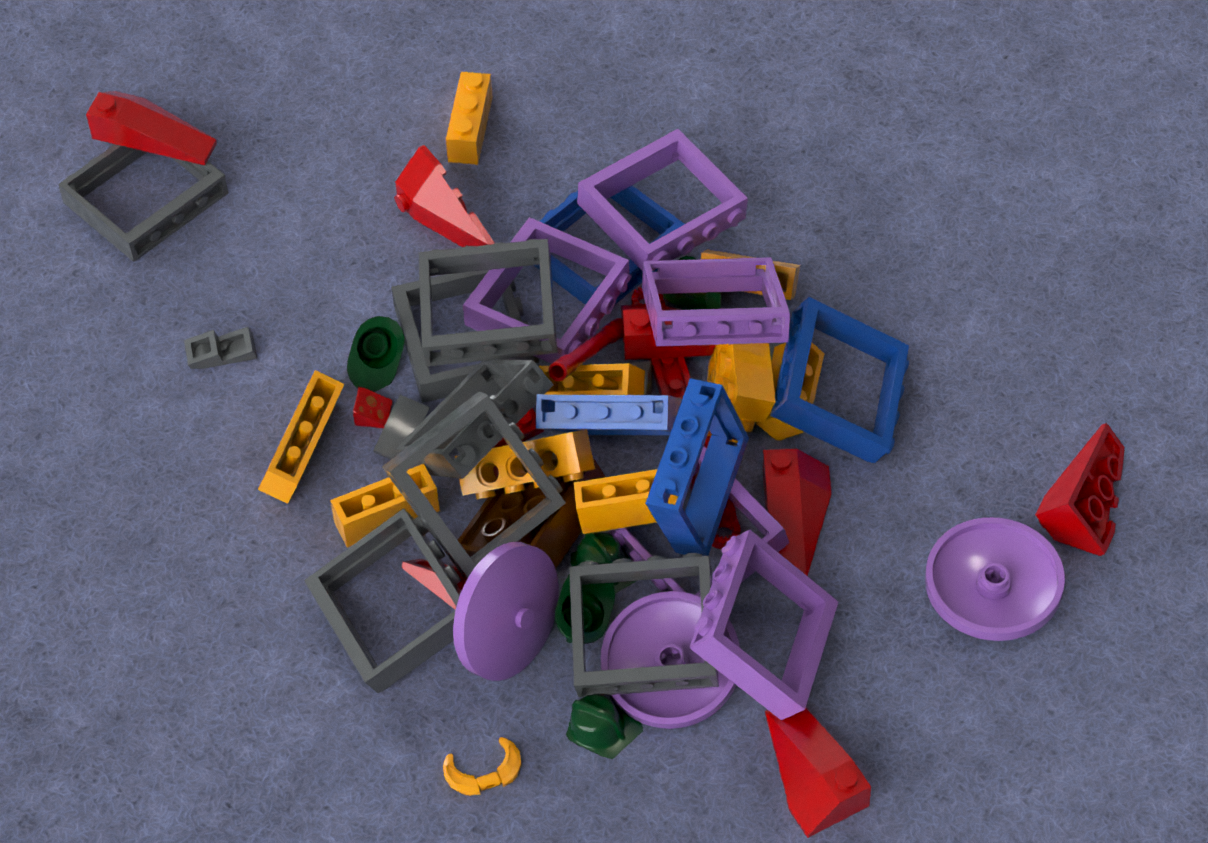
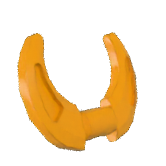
[443,737,522,796]

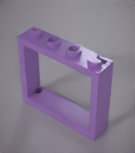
[577,129,748,271]
[463,217,632,364]
[642,257,790,346]
[608,446,789,597]
[690,530,838,720]

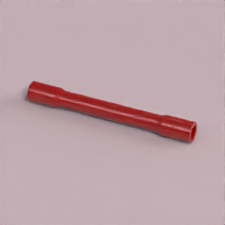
[548,318,623,381]

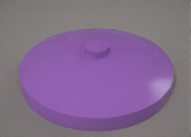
[925,517,1065,641]
[453,542,559,681]
[600,591,740,729]

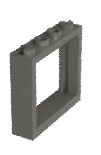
[58,144,228,262]
[418,239,558,366]
[391,270,539,403]
[395,359,554,479]
[382,391,566,578]
[304,508,461,693]
[569,553,719,697]

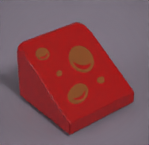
[353,387,393,428]

